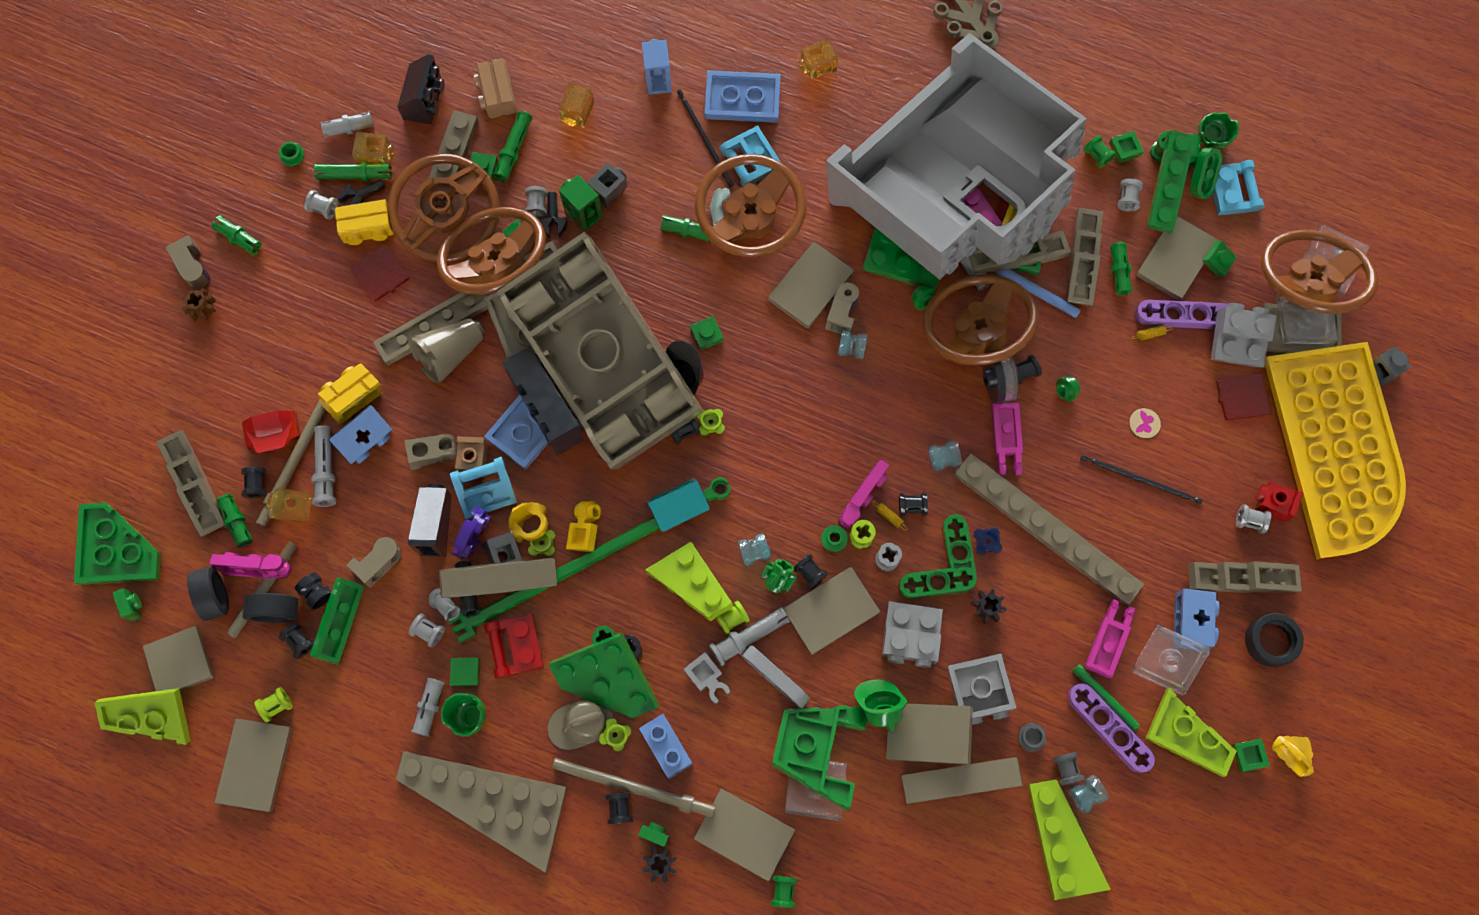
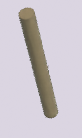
[227,541,298,639]

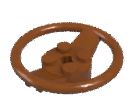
[388,154,500,263]
[695,154,807,257]
[437,207,546,295]
[1261,230,1378,313]
[923,274,1039,365]

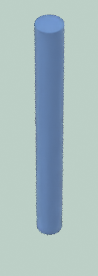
[994,269,1081,318]

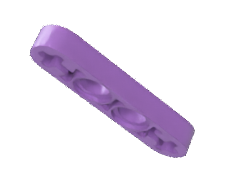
[1134,300,1228,329]
[1067,684,1155,773]

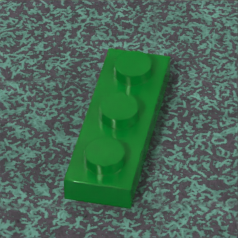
[310,577,365,665]

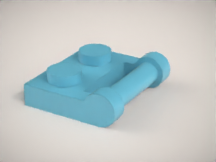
[719,126,780,187]
[1213,160,1265,216]
[450,457,517,519]

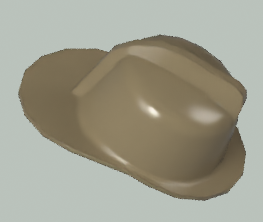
[547,699,613,750]

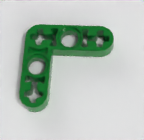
[898,514,977,599]

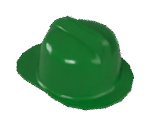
[854,679,907,732]

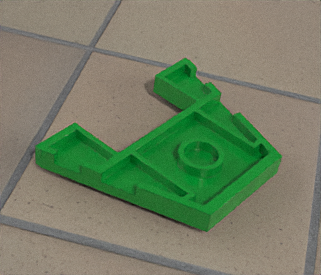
[772,705,868,811]

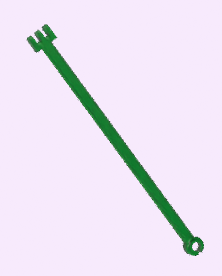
[448,477,731,644]

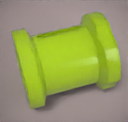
[849,520,876,549]
[716,600,750,635]
[255,687,293,723]

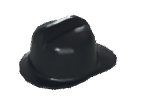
[666,340,704,395]

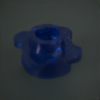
[973,527,1002,555]

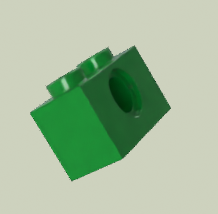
[559,174,603,232]

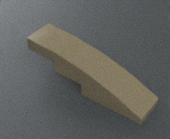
[1067,208,1103,306]
[969,230,1071,273]
[156,430,224,537]
[439,558,557,598]
[1188,561,1302,593]
[902,757,1023,804]

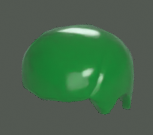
[1198,112,1239,150]
[441,693,487,736]

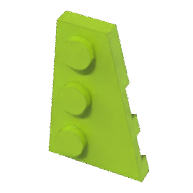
[645,542,733,621]
[94,688,191,745]
[1145,688,1236,777]

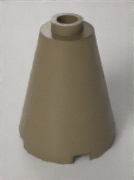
[408,318,484,383]

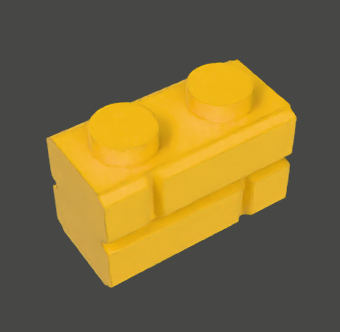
[335,199,394,245]
[318,364,382,425]

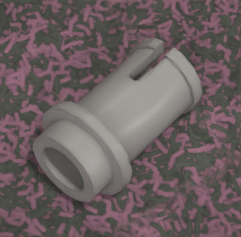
[429,588,460,621]

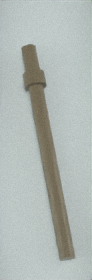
[256,401,326,527]
[552,758,716,818]

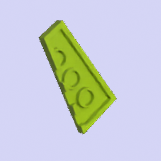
[1027,779,1111,900]

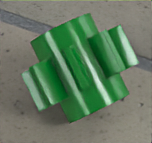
[761,559,797,593]

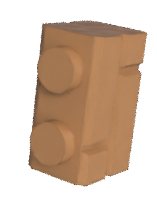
[473,58,518,119]

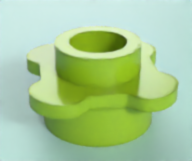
[697,409,725,436]
[528,530,556,556]
[599,718,631,751]

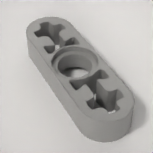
[742,645,810,709]

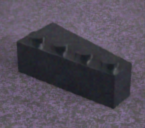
[502,347,585,456]

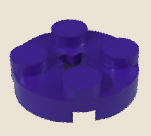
[452,506,491,560]

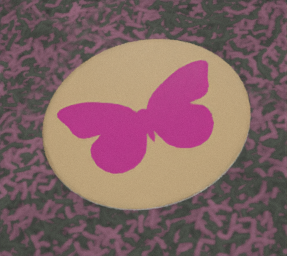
[1129,408,1161,438]

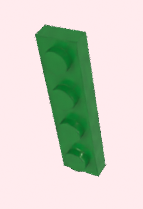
[1146,130,1196,234]

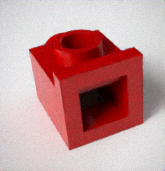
[1255,481,1303,522]

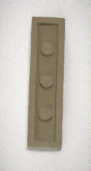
[428,110,478,206]

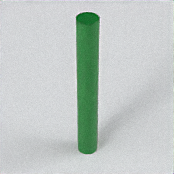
[1072,664,1140,731]

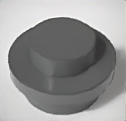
[1018,723,1046,752]

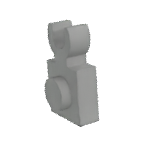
[684,652,730,704]

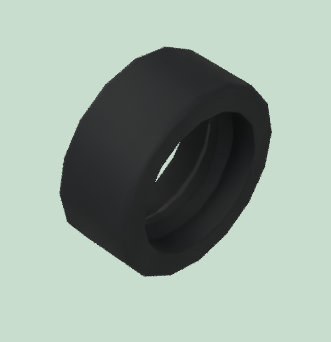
[187,566,229,621]
[243,593,299,623]
[1245,613,1304,667]

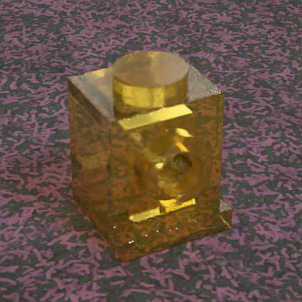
[798,38,838,79]
[352,132,394,164]
[267,488,313,523]

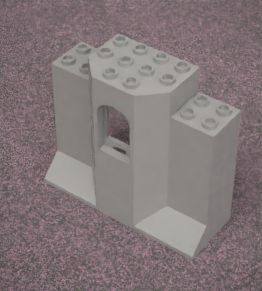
[826,33,1087,280]

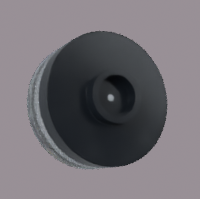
[983,349,1018,404]

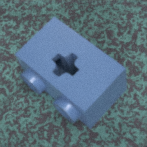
[642,39,672,95]
[329,405,393,464]
[1173,588,1220,650]
[639,714,693,779]

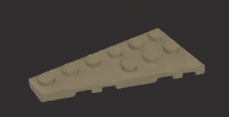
[396,751,567,873]

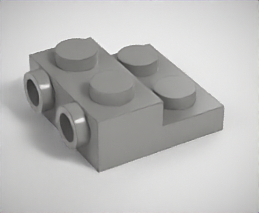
[1210,303,1276,368]
[881,601,943,668]
[946,654,1016,725]

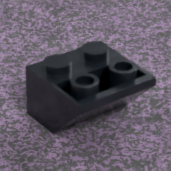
[397,54,445,124]

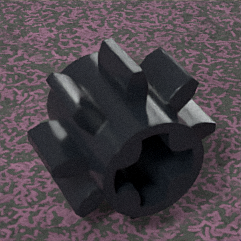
[971,589,1007,624]
[643,847,677,882]

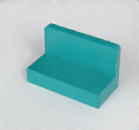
[646,478,709,531]

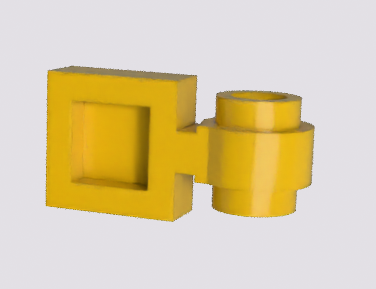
[566,501,601,552]

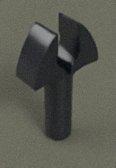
[338,179,385,206]
[539,191,568,238]

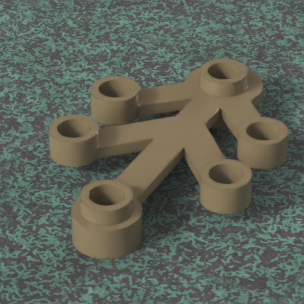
[933,0,1002,50]

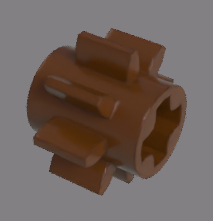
[182,288,216,321]

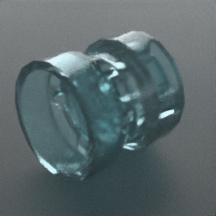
[838,330,868,360]
[928,441,962,472]
[737,533,771,567]
[1069,775,1109,814]

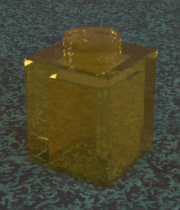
[558,83,594,127]

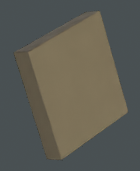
[143,626,214,691]

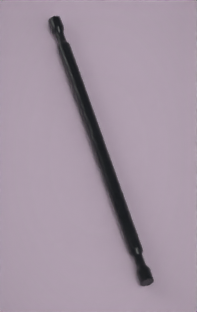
[677,90,734,187]
[1080,455,1203,504]

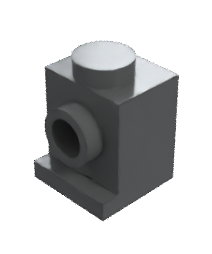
[587,163,627,209]
[1373,346,1412,387]
[482,532,522,564]

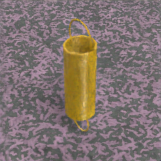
[1131,325,1172,341]
[872,501,908,530]

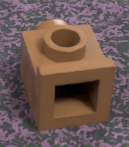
[455,436,488,473]

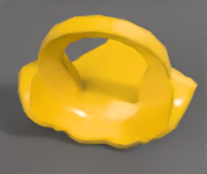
[508,502,548,543]
[1272,736,1314,777]

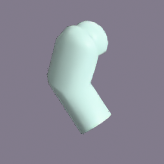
[710,188,730,225]

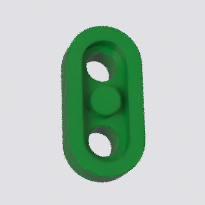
[1190,147,1222,199]

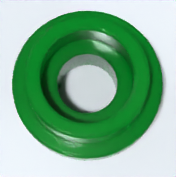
[279,142,305,167]
[911,285,936,310]
[1056,376,1081,402]
[821,525,848,552]

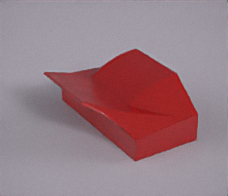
[242,410,300,454]

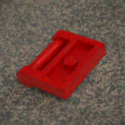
[484,613,544,679]

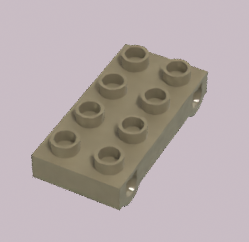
[497,232,704,470]

